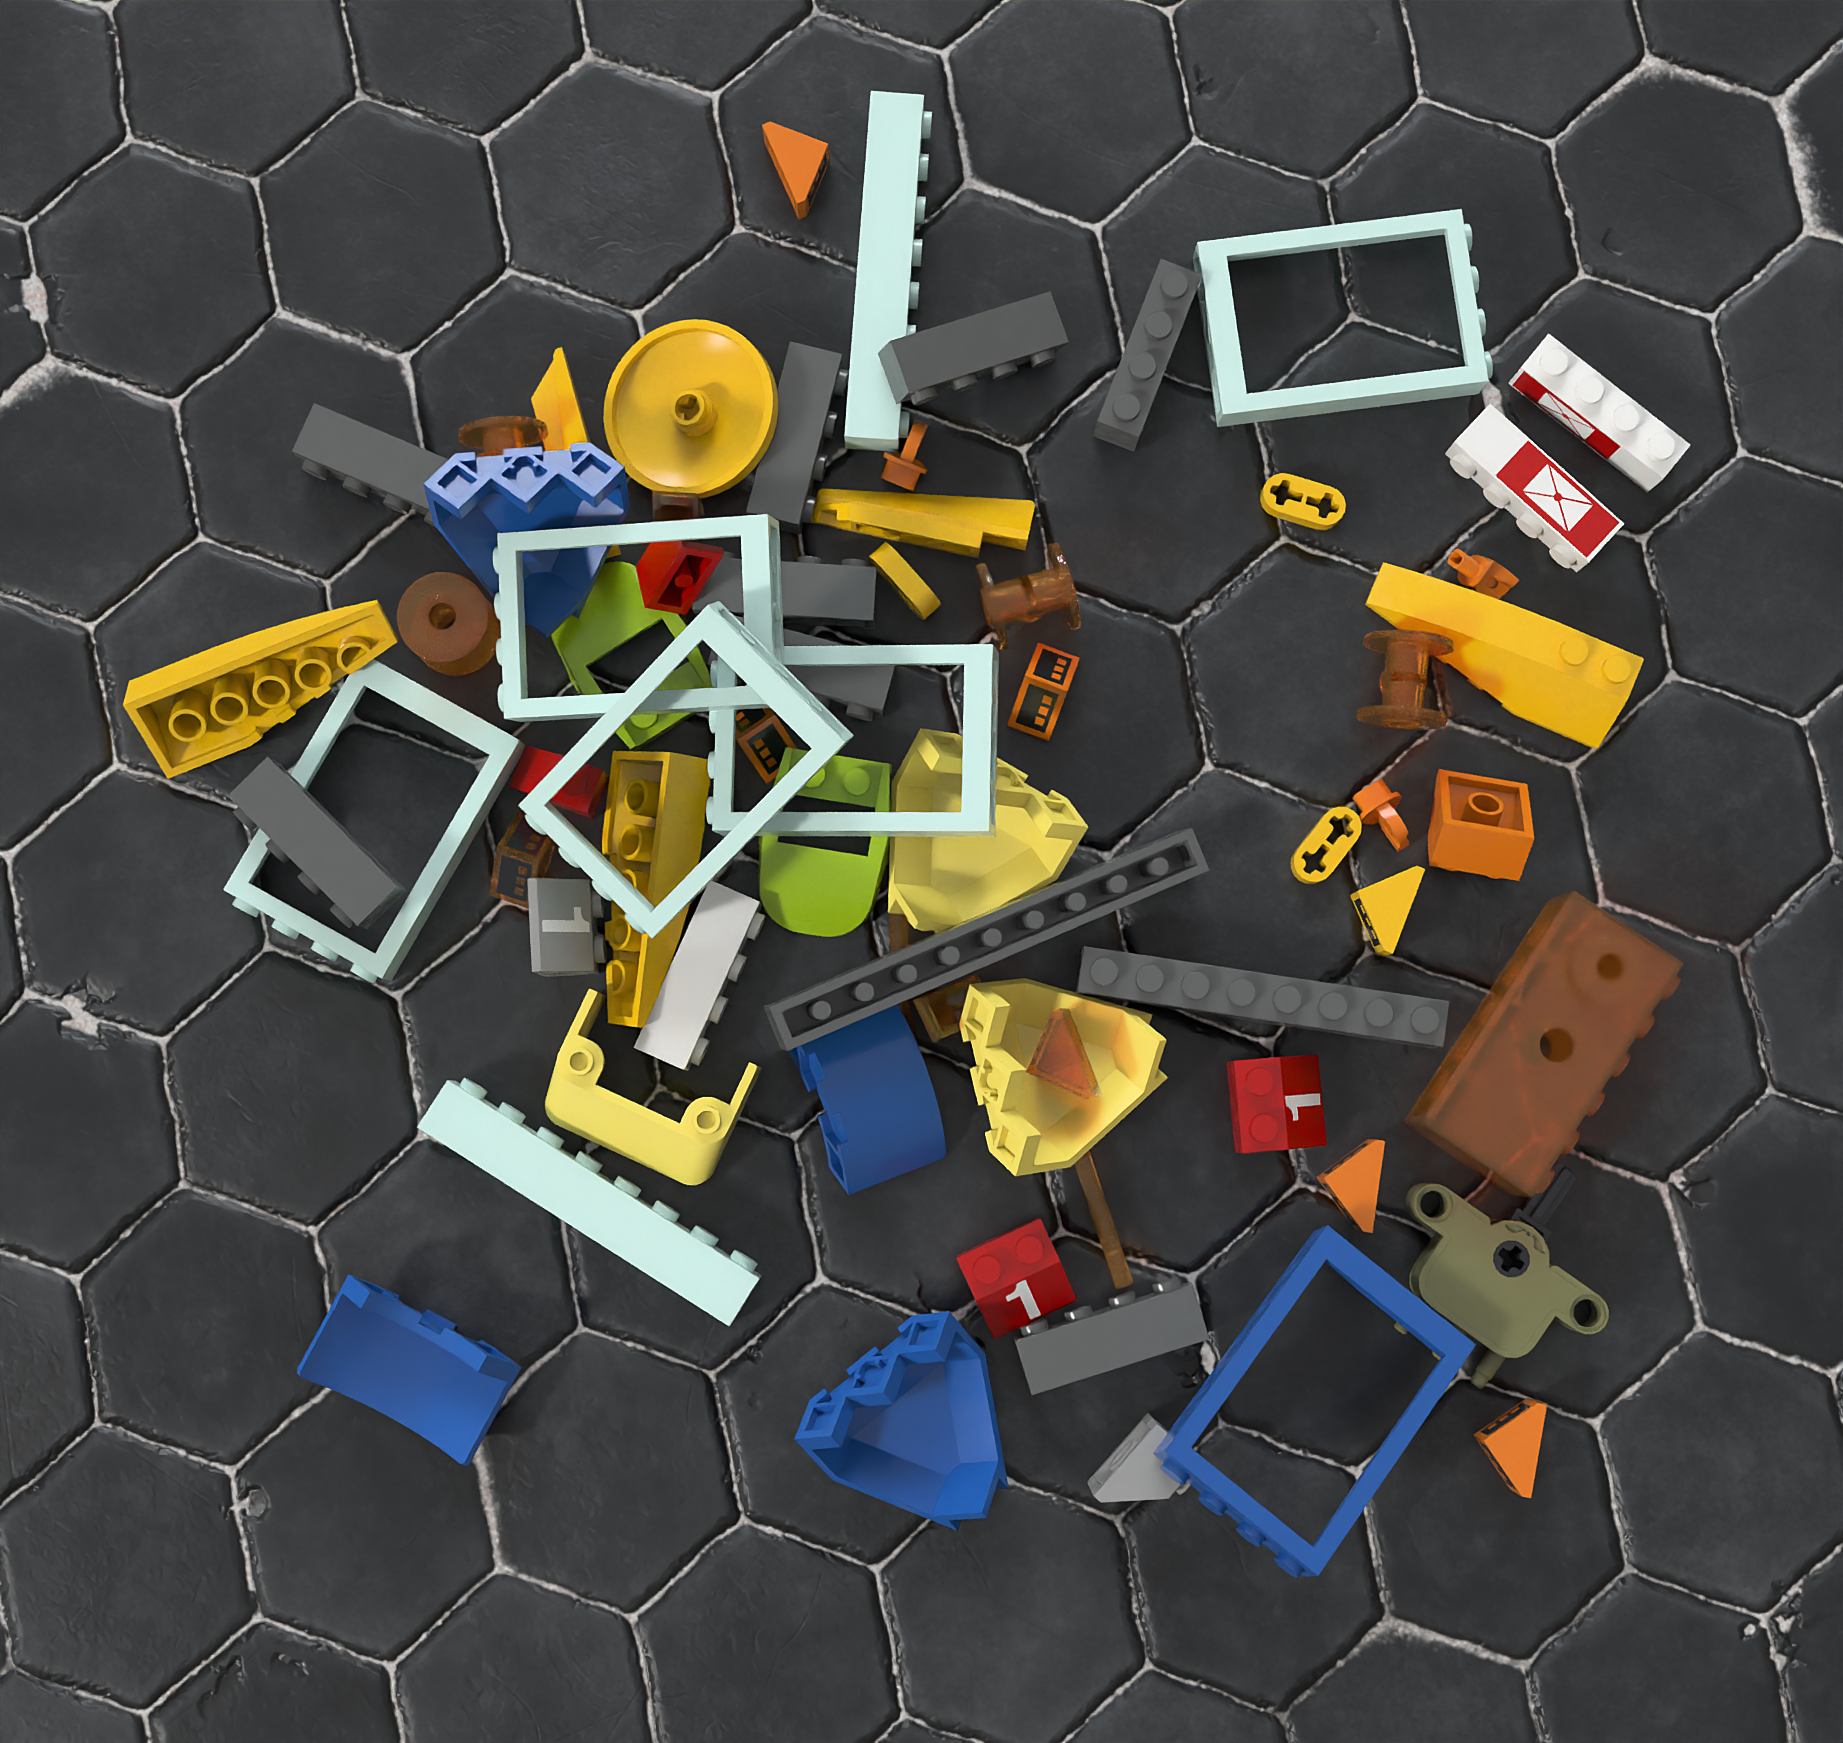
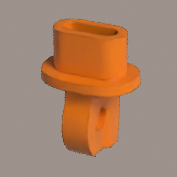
[881,420,928,491]
[1447,549,1519,599]
[1352,779,1409,852]

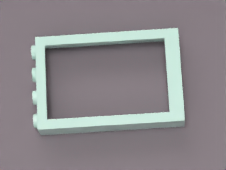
[1193,209,1493,427]
[493,514,785,722]
[518,601,854,938]
[706,644,999,837]
[223,659,525,983]

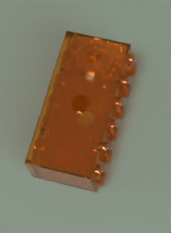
[1403,890,1684,1197]

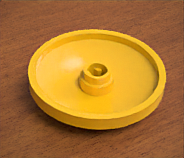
[603,319,778,500]

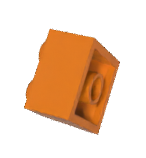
[1427,769,1534,881]

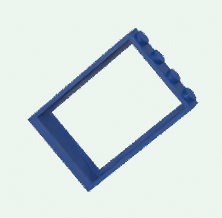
[1153,1225,1476,1578]

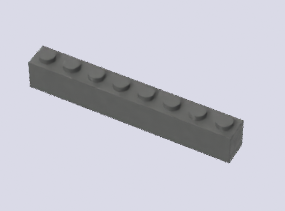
[1074,946,1449,1048]

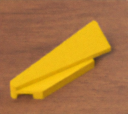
[531,347,621,558]
[812,489,1035,558]

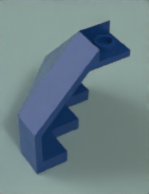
[423,442,630,639]
[794,1311,1009,1531]

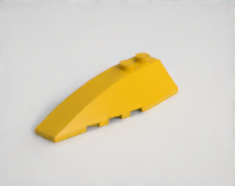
[1365,562,1644,749]
[123,600,398,779]
[602,751,710,1028]

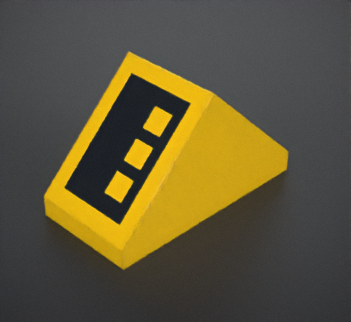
[1350,866,1425,957]

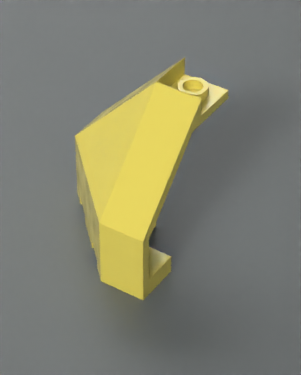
[888,728,1088,933]
[959,978,1168,1176]

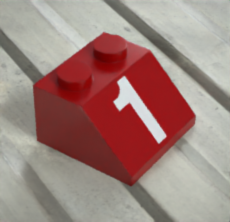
[1227,1055,1327,1153]
[955,1216,1077,1340]

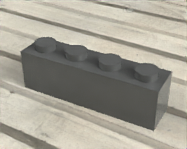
[1093,259,1202,452]
[878,291,1069,406]
[746,341,849,535]
[292,403,449,527]
[693,551,877,629]
[708,615,897,721]
[228,757,407,930]
[1013,1277,1209,1395]

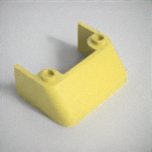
[545,988,762,1185]

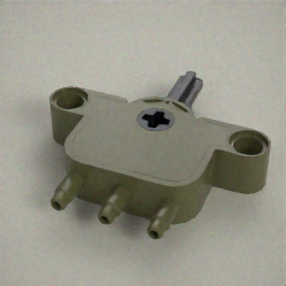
[1394,1162,1609,1389]

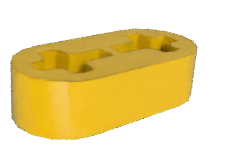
[1260,473,1346,530]
[868,542,941,620]
[1291,807,1362,884]

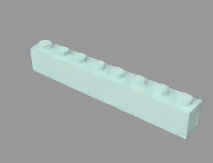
[844,91,932,452]
[417,1078,762,1326]

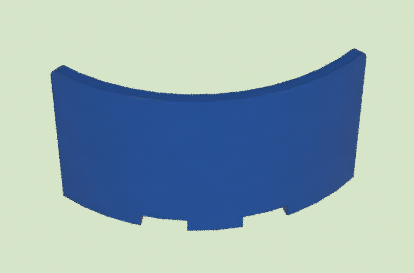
[787,1004,946,1195]
[297,1274,521,1465]

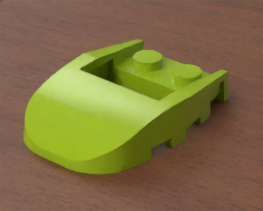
[551,562,713,751]
[758,747,892,937]

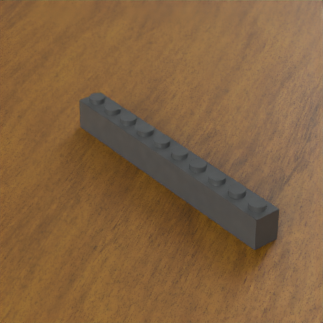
[763,828,1209,1051]

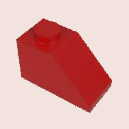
[635,540,724,615]
[509,745,609,820]

